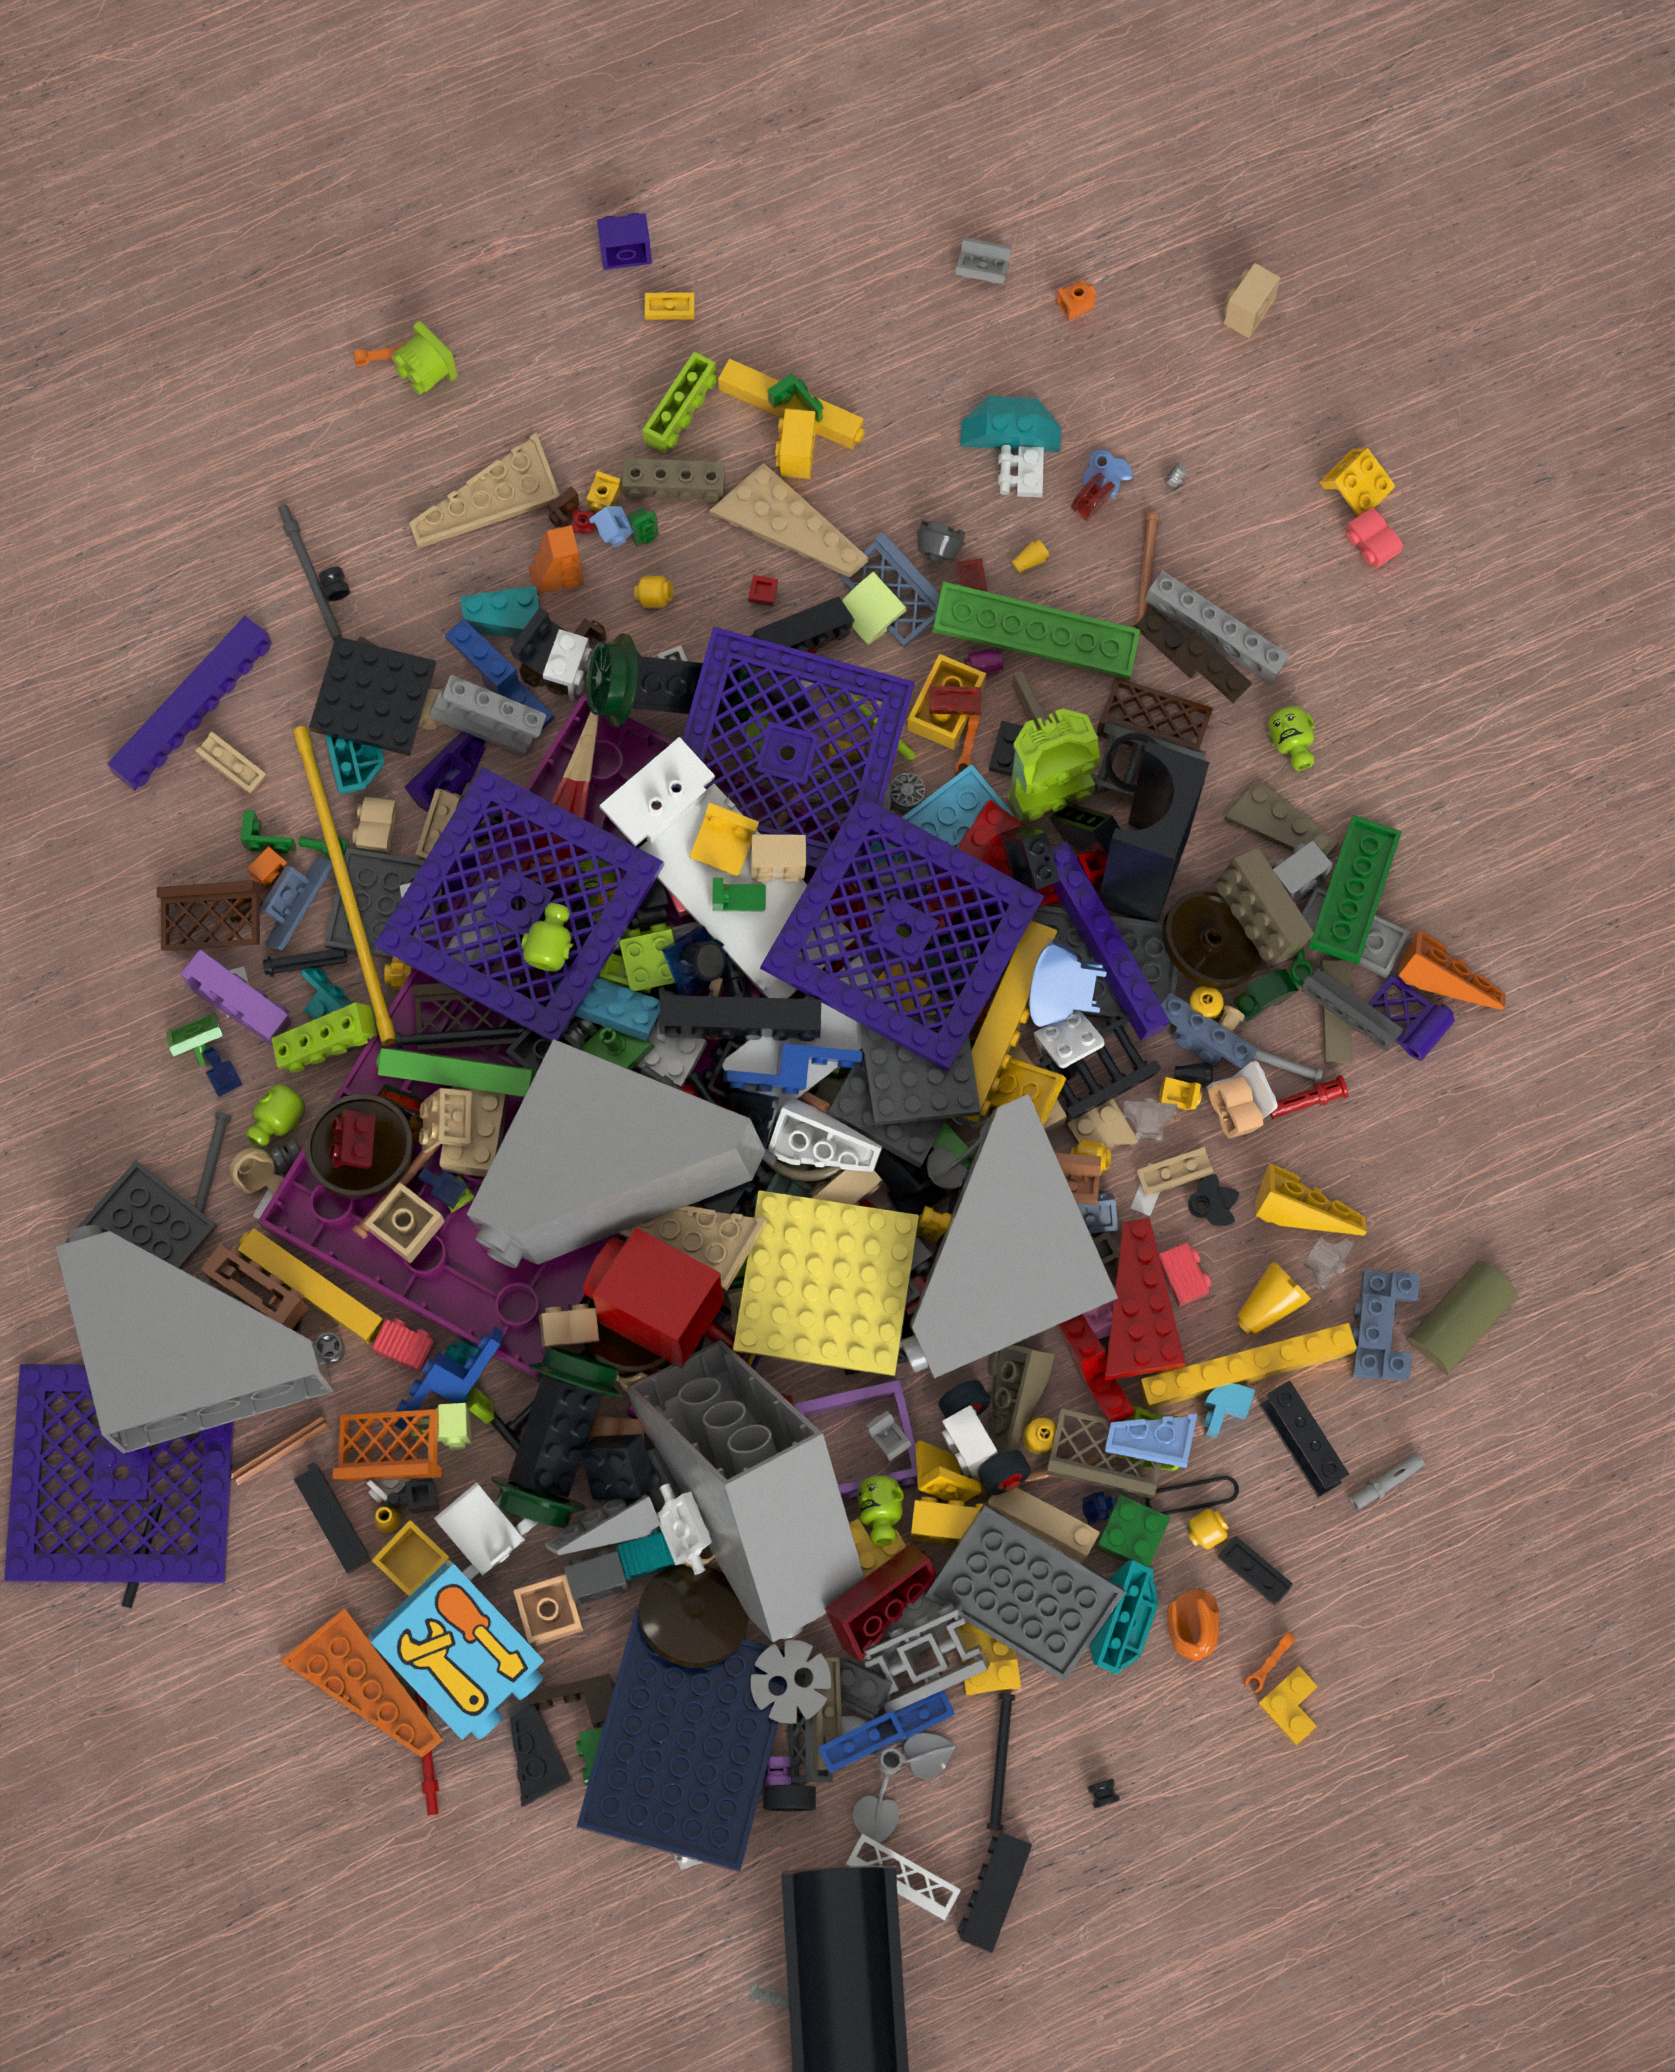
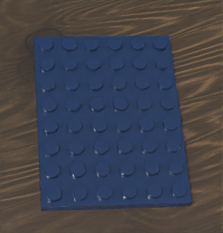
[576,1610,787,1872]

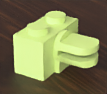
[411,1403,472,1450]

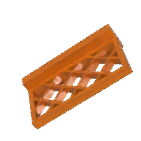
[332,1409,442,1482]

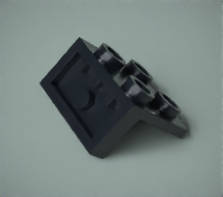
[510,608,568,684]

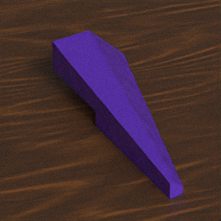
[404,731,486,812]

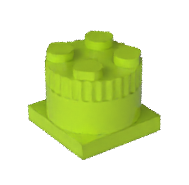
[391,321,458,395]

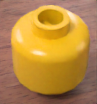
[634,575,673,609]
[1188,986,1223,1020]
[1071,1139,1111,1175]
[1022,1417,1057,1455]
[1187,1508,1230,1550]

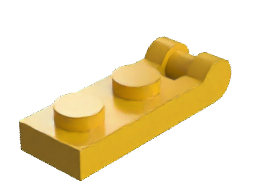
[916,1206,951,1243]

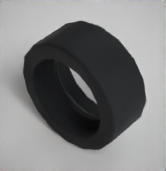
[763,1785,816,1811]

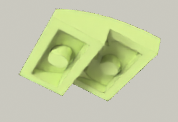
[842,572,906,646]

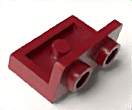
[329,1109,376,1169]

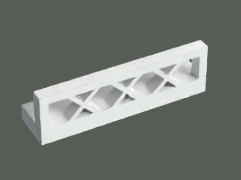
[846,1834,961,1920]

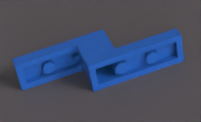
[445,618,555,729]
[723,1043,862,1095]
[395,1327,504,1430]
[817,1690,955,1774]

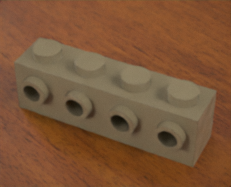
[622,458,726,502]

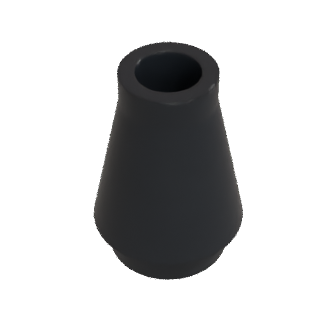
[628,906,668,932]
[1174,1062,1213,1088]

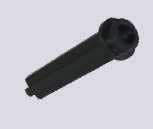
[263,949,348,977]

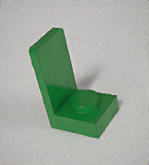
[768,373,823,422]
[626,507,659,547]
[240,810,296,854]
[712,878,766,912]

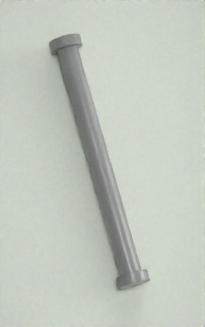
[1254,1049,1324,1083]

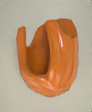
[1167,1589,1219,1661]

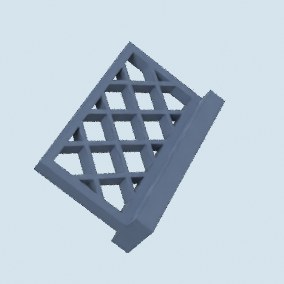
[838,532,940,648]

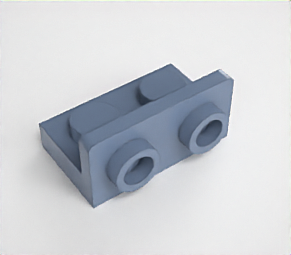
[1077,1191,1118,1233]

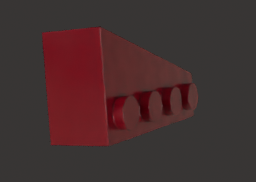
[824,1544,937,1662]

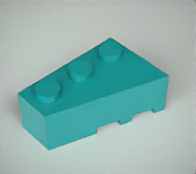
[460,586,540,640]

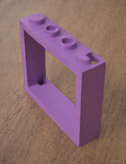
[794,1380,918,1499]

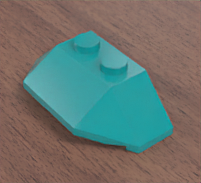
[960,396,1061,452]
[324,735,385,794]
[1089,1559,1158,1675]

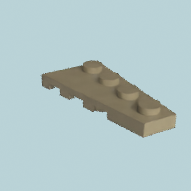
[1224,779,1338,857]

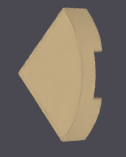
[709,978,723,997]

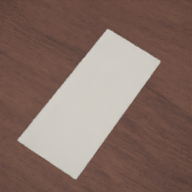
[722,956,897,1115]

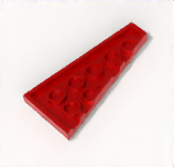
[905,800,1051,930]
[1105,1218,1185,1381]

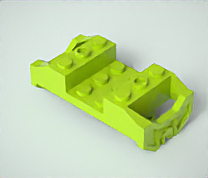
[1007,708,1100,821]

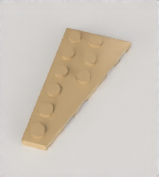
[409,432,560,549]
[618,1206,768,1291]

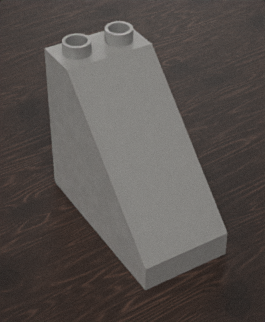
[467,1039,766,1268]
[901,1094,1118,1378]
[56,1225,334,1454]
[627,1340,864,1642]

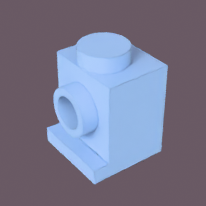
[589,506,633,547]

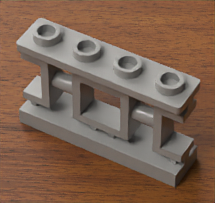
[428,675,546,756]
[864,1603,990,1713]

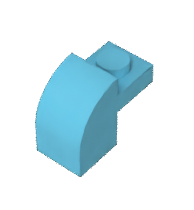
[1203,1383,1255,1438]

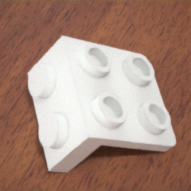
[543,629,592,701]
[1034,1010,1105,1068]
[1207,1061,1278,1119]

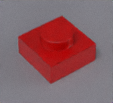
[748,575,778,606]

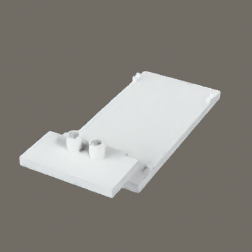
[600,737,855,999]

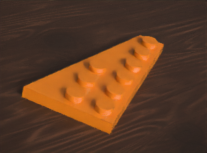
[280,1608,444,1757]

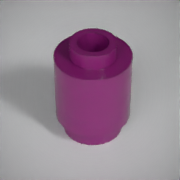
[964,648,1003,676]

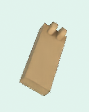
[195,732,267,796]
[415,788,462,859]
[1137,1147,1214,1197]

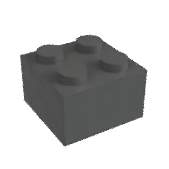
[564,1549,629,1606]

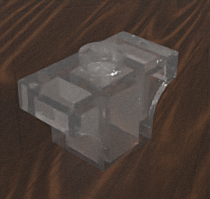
[1122,1098,1178,1140]
[1303,1237,1354,1293]

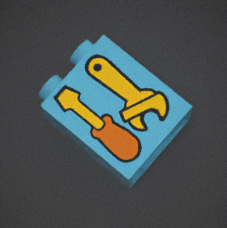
[366,1559,544,1740]

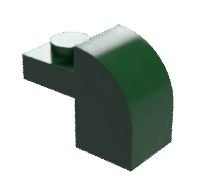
[1233,969,1299,1022]

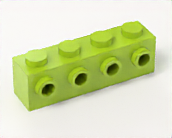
[642,351,718,455]
[271,1002,378,1073]

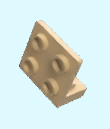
[419,1088,471,1153]

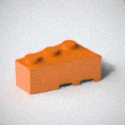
[529,525,584,594]

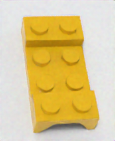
[954,1618,1021,1696]

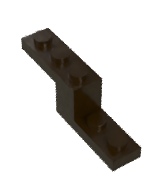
[1135,607,1252,704]
[528,1674,613,1728]

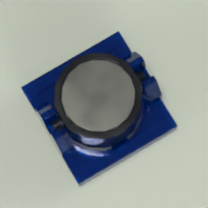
[662,926,728,996]

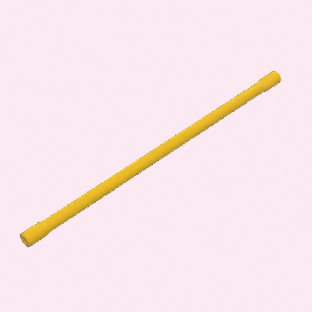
[293,726,396,1046]

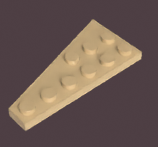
[709,463,868,578]

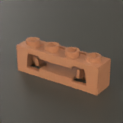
[201,1245,309,1330]

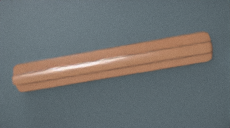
[230,1415,328,1484]

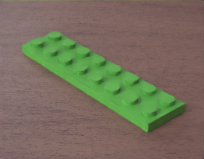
[932,581,1140,679]

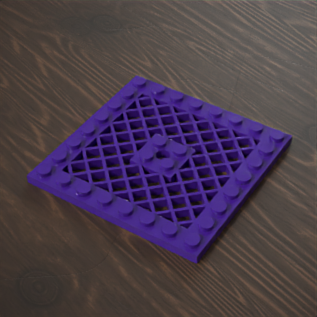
[672,626,915,878]
[374,766,665,1042]
[760,795,1044,1072]
[4,1364,234,1584]

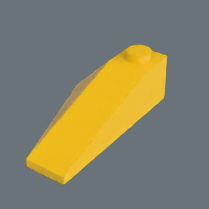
[1256,1163,1367,1236]

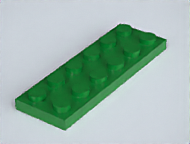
[1309,815,1402,964]

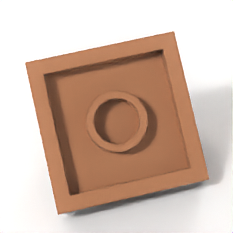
[1055,1153,1101,1205]

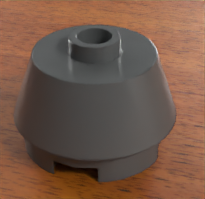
[917,520,966,563]

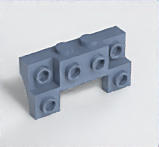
[1352,1269,1420,1382]

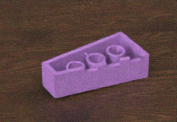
[181,950,292,1046]

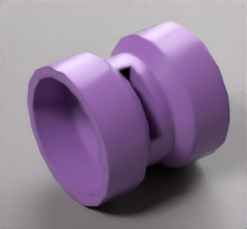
[764,1757,791,1786]

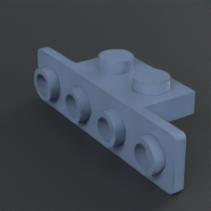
[260,858,333,950]
[1161,993,1258,1069]

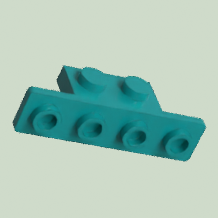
[301,968,377,1040]

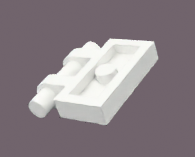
[998,445,1044,497]

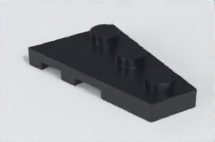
[730,1089,779,1168]
[510,1705,573,1807]

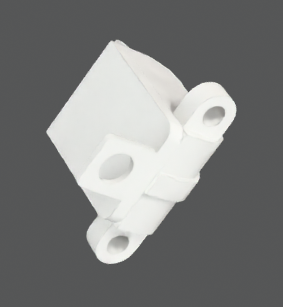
[434,1482,538,1581]

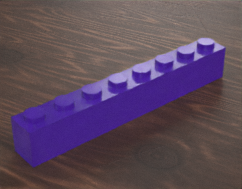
[107,616,272,791]
[1044,842,1170,1041]

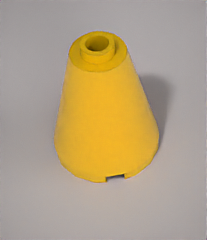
[1237,1261,1311,1335]

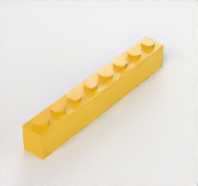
[963,921,1060,1123]
[1139,1323,1357,1410]

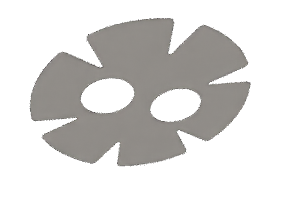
[751,1640,831,1724]

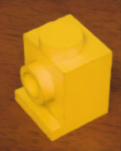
[586,471,622,513]

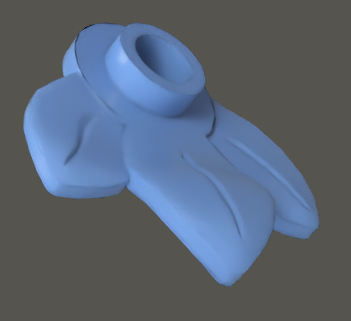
[1082,449,1133,498]

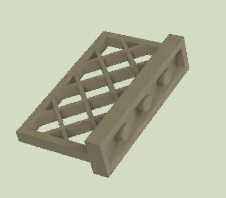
[1046,1408,1162,1499]

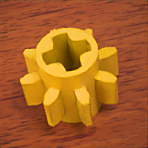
[384,958,413,990]

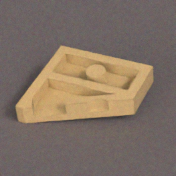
[1067,1098,1138,1147]

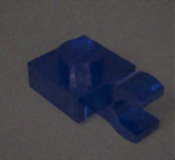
[203,1047,242,1097]
[418,1168,468,1209]
[1082,1491,1116,1525]

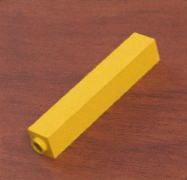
[718,358,866,450]
[237,1228,384,1345]

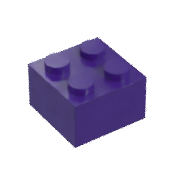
[597,213,652,270]

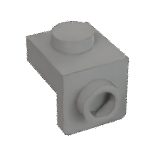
[866,1411,912,1461]

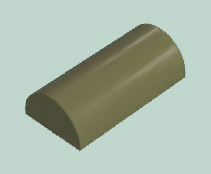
[1406,1261,1518,1375]

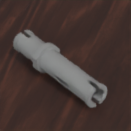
[1349,1452,1425,1511]

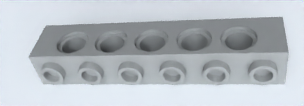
[1144,570,1290,684]

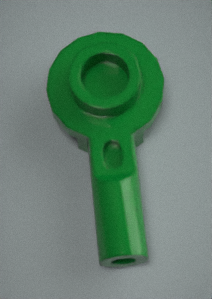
[298,836,350,861]
[1288,946,1314,987]

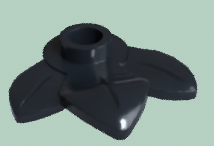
[1188,1175,1239,1226]

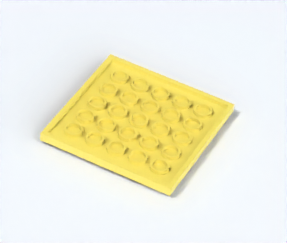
[733,1190,919,1376]

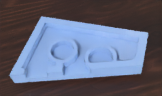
[1105,1414,1197,1468]

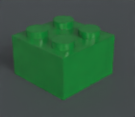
[1096,1495,1171,1567]

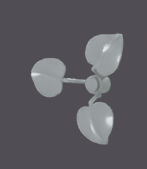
[927,1113,990,1189]
[842,1716,955,1843]

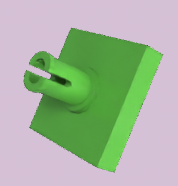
[166,1012,223,1066]
[582,1026,655,1071]

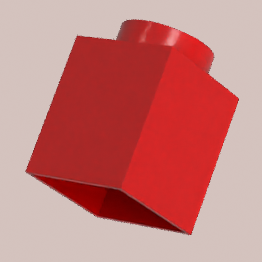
[584,1227,724,1369]

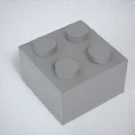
[1271,841,1333,903]

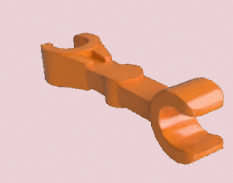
[354,341,407,366]
[955,713,980,775]
[1244,1632,1296,1693]

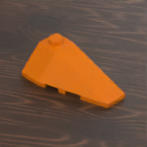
[1398,929,1505,1010]

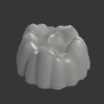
[1165,463,1188,487]

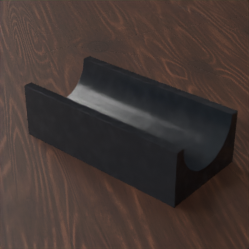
[1099,741,1210,922]
[781,1863,909,2072]

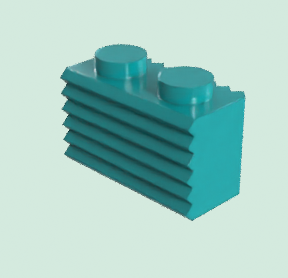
[616,1529,676,1581]

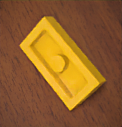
[645,293,695,320]

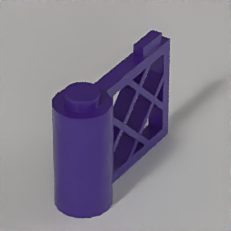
[1368,975,1455,1061]

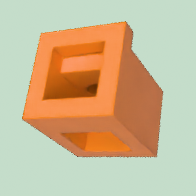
[1056,279,1097,321]
[247,846,289,889]

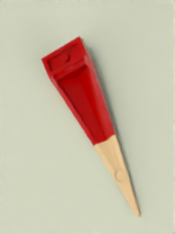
[522,712,599,890]

